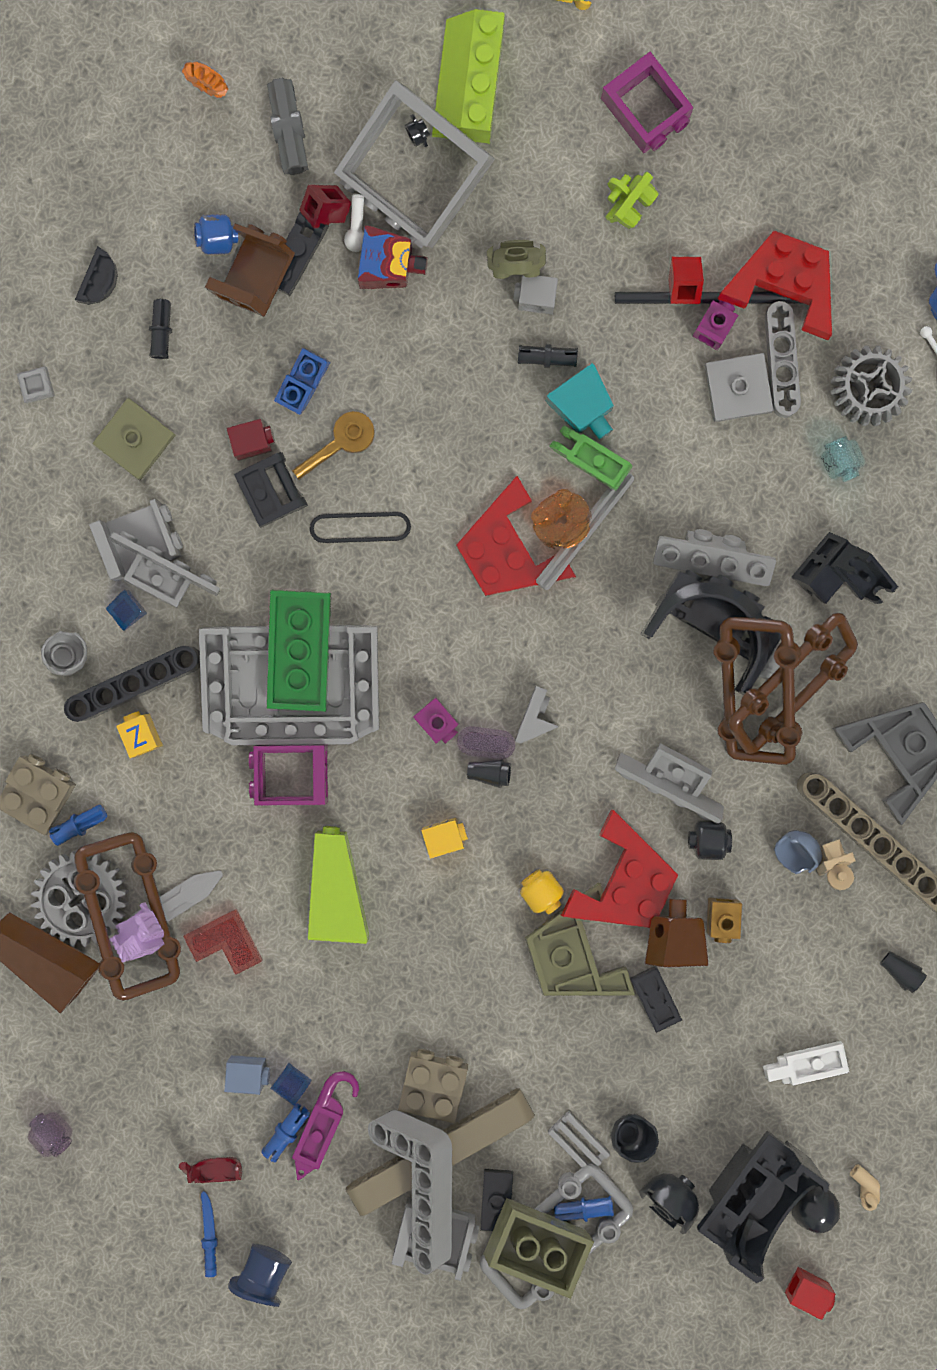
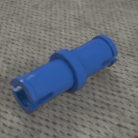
[261,1103,310,1162]

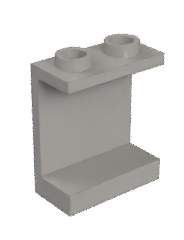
[89,499,183,581]

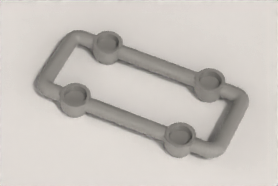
[480,1164,633,1309]

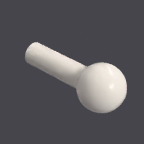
[344,194,364,252]

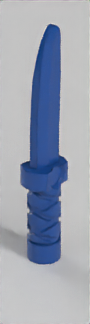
[201,1191,218,1278]

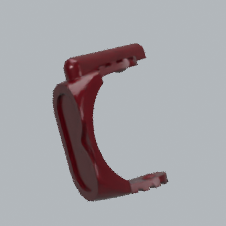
[178,1157,242,1183]

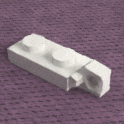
[763,1041,849,1086]

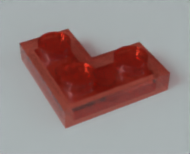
[183,908,263,975]

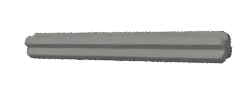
[536,473,634,590]

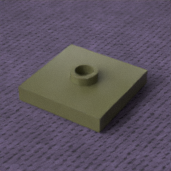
[92,398,176,481]

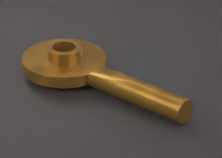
[292,411,375,480]

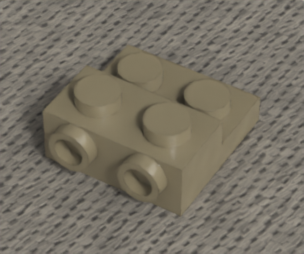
[0,754,76,836]
[398,1049,468,1124]

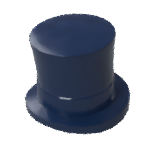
[228,1244,292,1307]

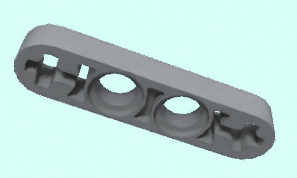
[765,301,801,418]

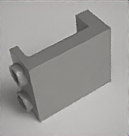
[392,1197,479,1281]

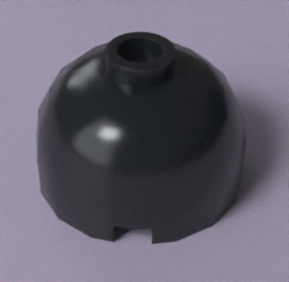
[639,1173,699,1234]

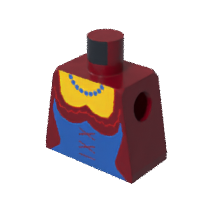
[358,225,428,289]

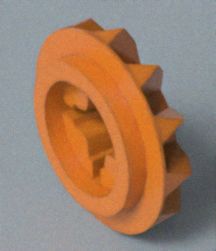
[182,62,228,98]

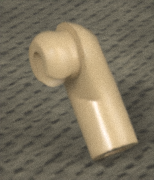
[850,1164,880,1211]

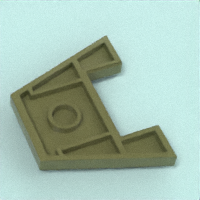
[525,882,635,996]

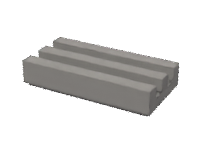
[548,1110,610,1168]

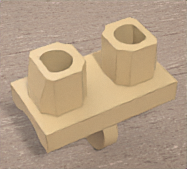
[816,840,856,890]

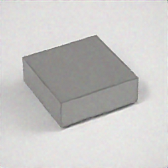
[17,366,55,404]

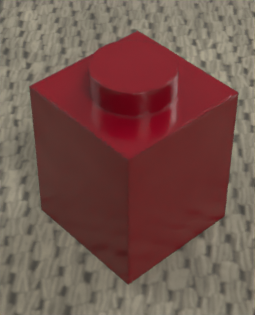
[226,419,275,461]

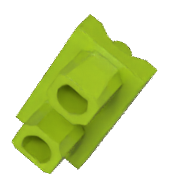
[605,172,659,229]

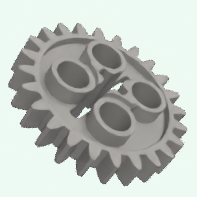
[31,851,129,947]

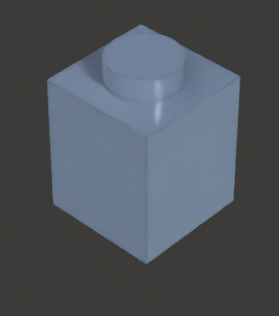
[224,1055,270,1095]

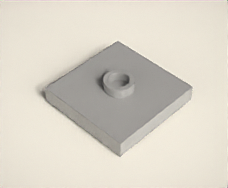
[704,353,774,422]

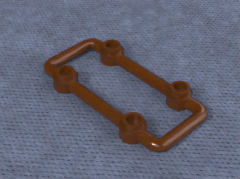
[728,613,858,754]
[714,617,803,765]
[74,832,181,1001]

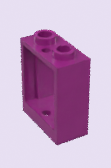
[601,51,694,154]
[249,745,328,806]

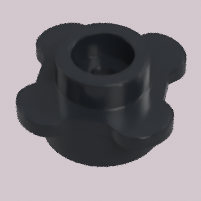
[405,114,430,148]

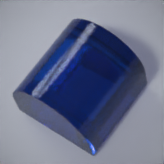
[270,1063,312,1106]

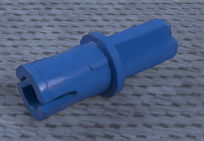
[49,805,107,846]
[554,1196,614,1222]

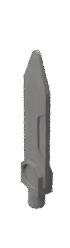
[114,871,223,935]

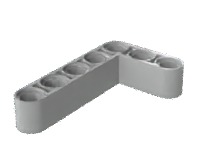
[368,1110,452,1275]

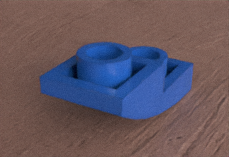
[274,348,330,415]

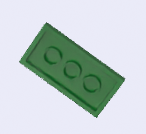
[267,589,331,712]

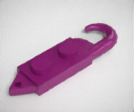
[292,1071,359,1180]

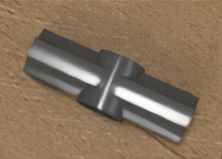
[267,78,309,175]

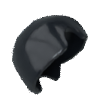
[610,1114,659,1163]
[792,1187,840,1234]

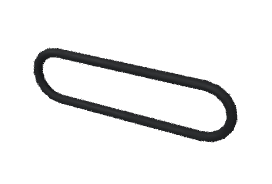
[310,512,411,543]

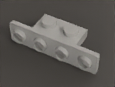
[653,529,776,586]
[110,531,220,608]
[615,743,724,824]

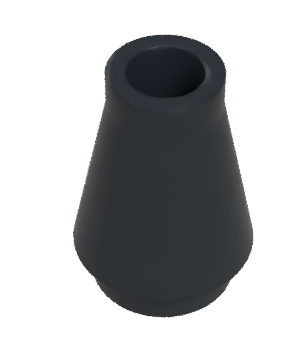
[467,759,511,788]
[880,951,927,993]

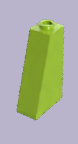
[308,826,369,944]

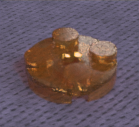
[531,489,592,549]

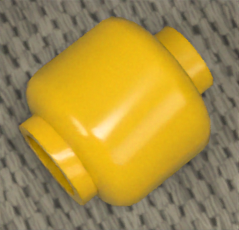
[520,869,564,915]

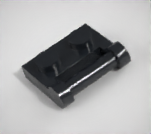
[234,452,308,528]

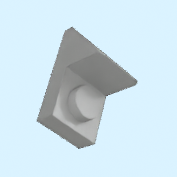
[515,686,559,743]

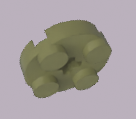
[487,240,546,279]

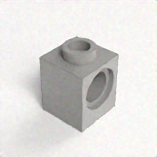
[513,275,558,315]

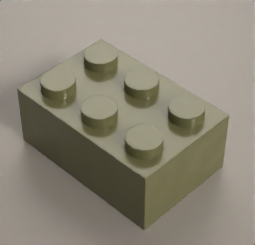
[484,1198,594,1299]

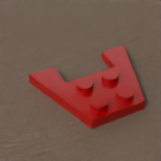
[718,231,832,340]
[456,476,576,596]
[561,809,678,928]

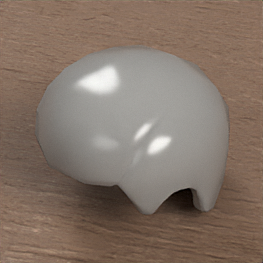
[41,631,87,676]

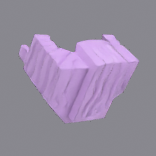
[110,903,164,963]

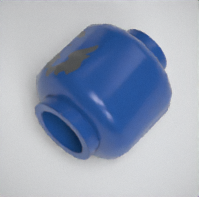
[194,214,238,254]

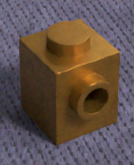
[706,898,742,943]

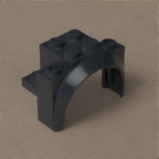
[640,570,781,695]
[697,1131,829,1284]

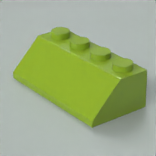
[432,9,505,144]

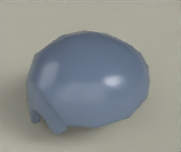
[774,830,823,874]

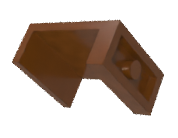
[205,223,295,317]

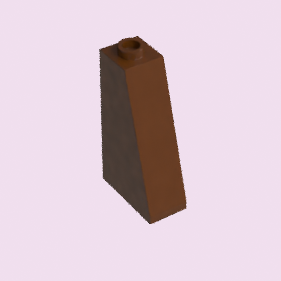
[0,912,99,1014]

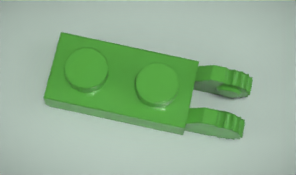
[549,425,632,491]

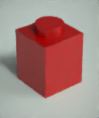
[668,257,704,304]
[785,1267,836,1320]

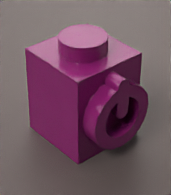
[413,697,459,744]

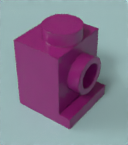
[693,300,739,351]

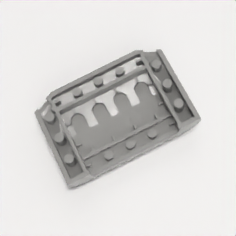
[199,625,380,745]

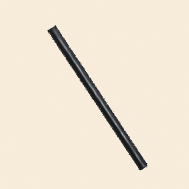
[615,292,803,304]

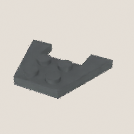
[832,702,937,825]

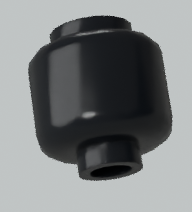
[688,821,732,860]

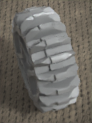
[830,346,912,426]

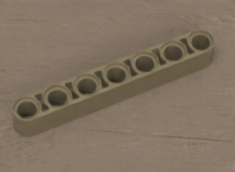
[797,772,937,914]
[345,1088,535,1216]

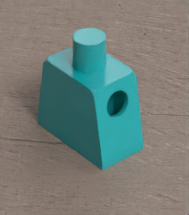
[546,363,614,440]

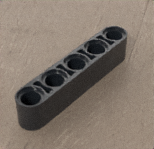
[64,646,200,722]

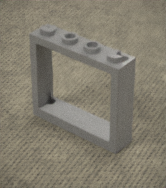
[334,80,495,248]

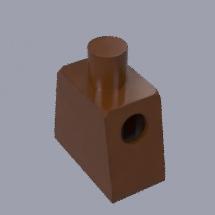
[645,899,708,967]

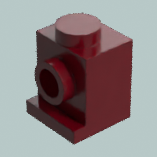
[299,185,352,228]

